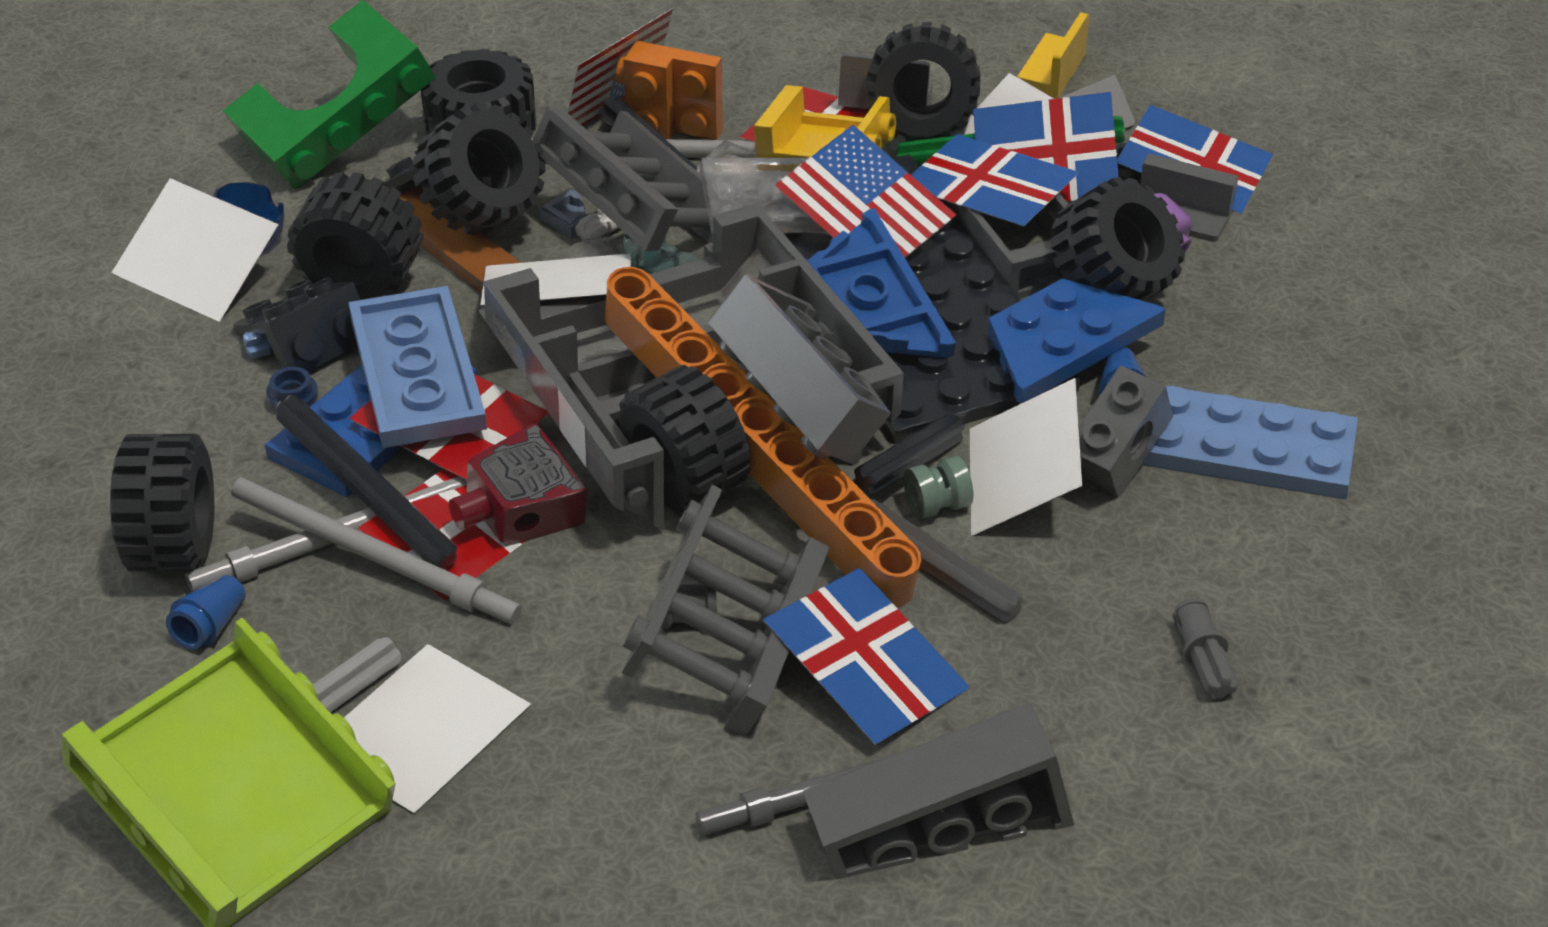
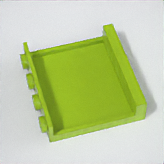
[62,618,396,927]

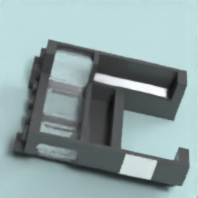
[478,204,904,530]

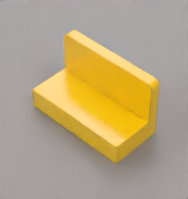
[1017,12,1089,99]

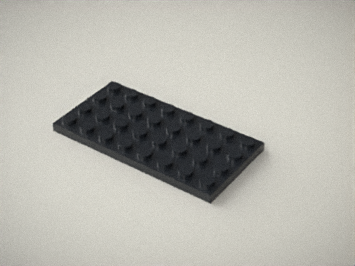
[739,154,1080,444]

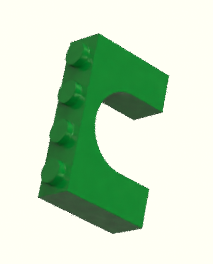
[223,0,436,189]

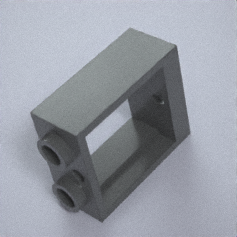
[959,193,1069,299]

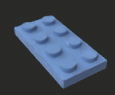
[348,286,487,448]
[1142,386,1358,499]

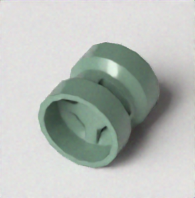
[903,455,974,520]

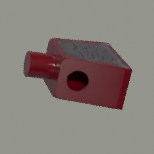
[449,423,588,545]

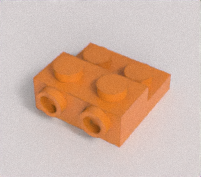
[616,41,723,140]

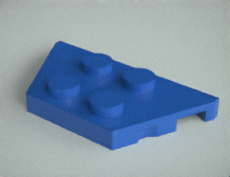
[807,208,956,358]
[988,278,1165,404]

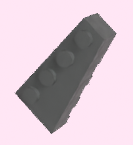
[708,274,891,463]
[802,702,1075,880]

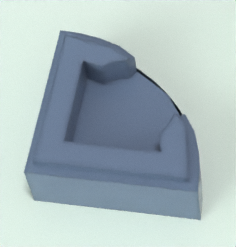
[538,188,586,239]

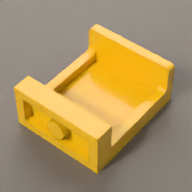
[754,85,896,171]

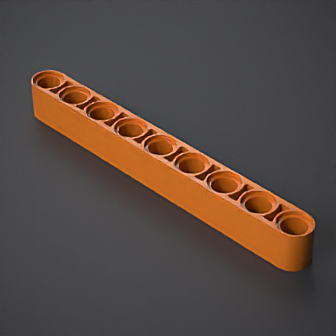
[605,267,921,608]

